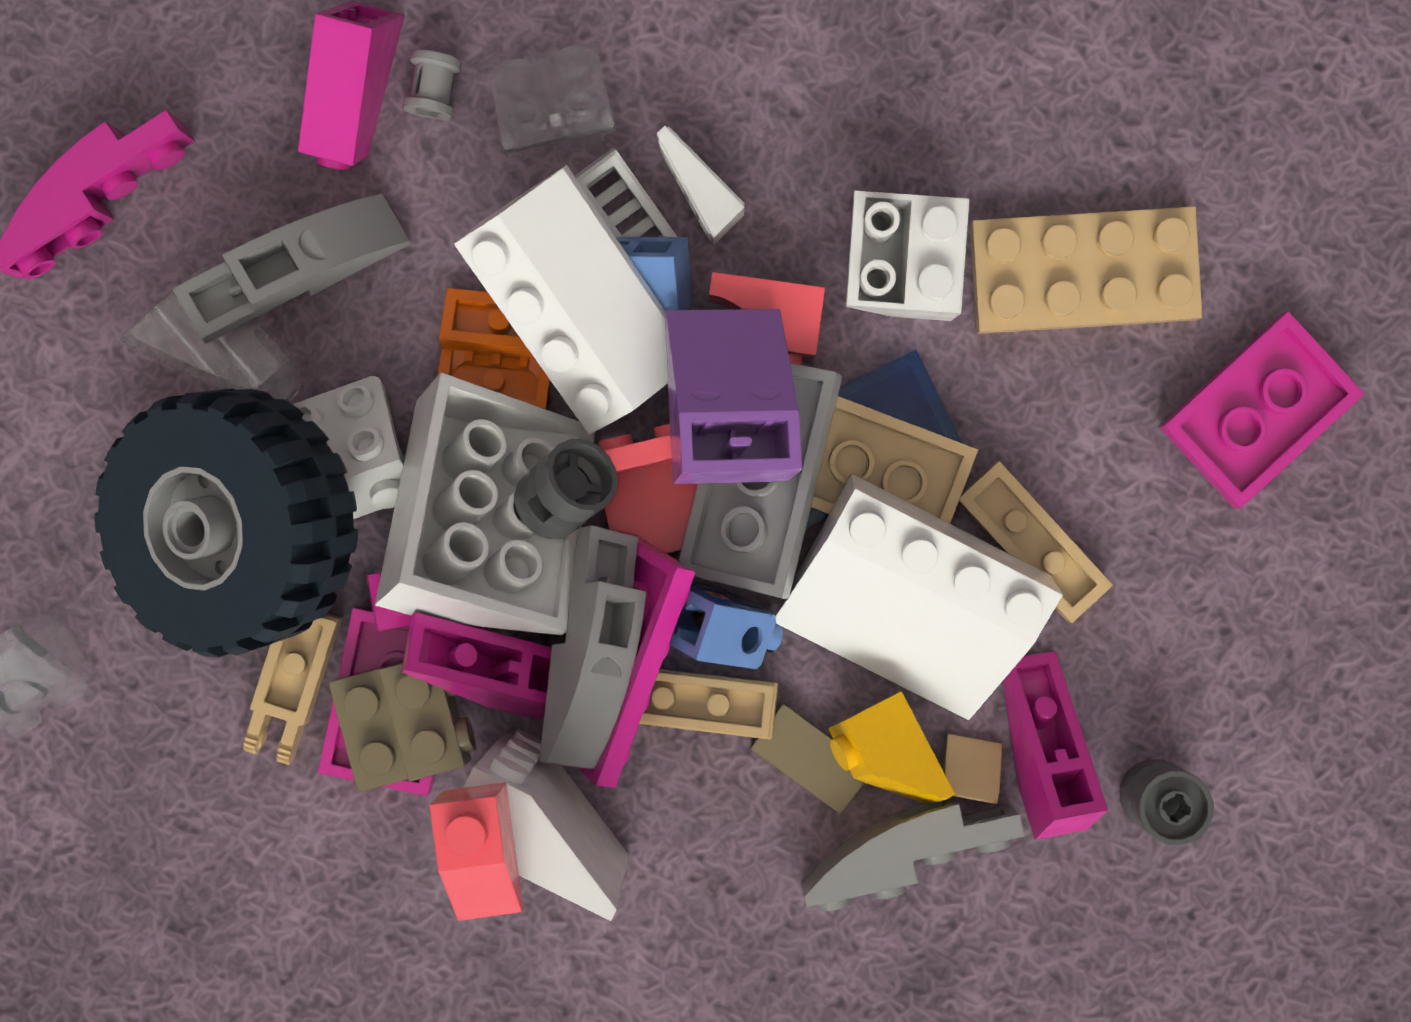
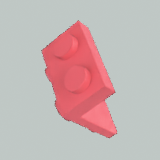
[598,423,697,554]

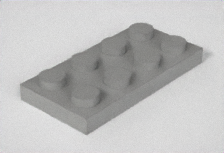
[679,363,843,600]

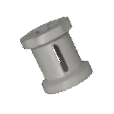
[403,50,462,120]

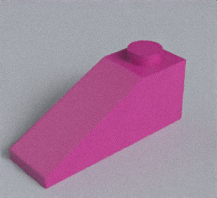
[401,612,552,720]
[1003,651,1108,840]

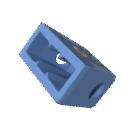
[670,582,783,669]

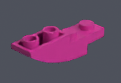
[0,110,195,279]

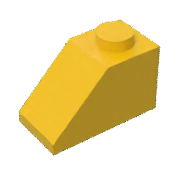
[828,691,955,805]

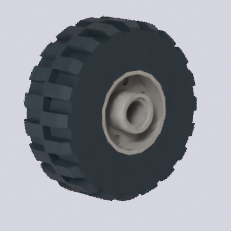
[94,388,358,657]

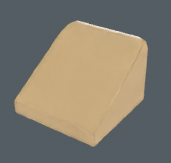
[941,733,1002,804]

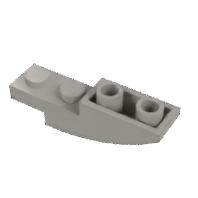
[172,193,410,344]
[539,525,646,769]
[801,797,1025,911]

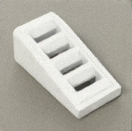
[657,126,745,245]
[575,148,677,237]

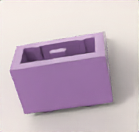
[665,309,802,484]

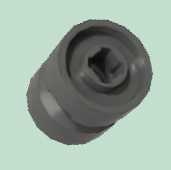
[514,439,618,539]
[1120,759,1214,845]

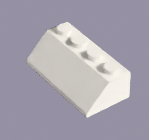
[454,165,668,435]

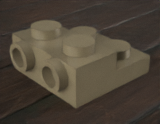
[328,661,476,793]

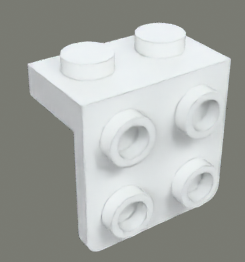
[293,376,405,519]

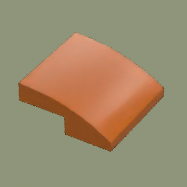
[437,288,551,410]

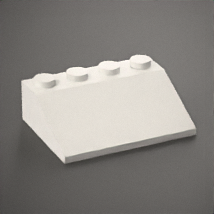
[375,372,595,635]
[775,474,1063,720]
[463,730,629,921]

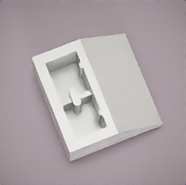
[846,191,969,321]

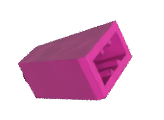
[298,1,405,170]

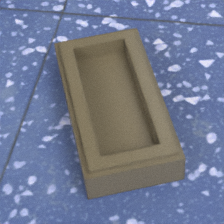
[750,702,864,815]

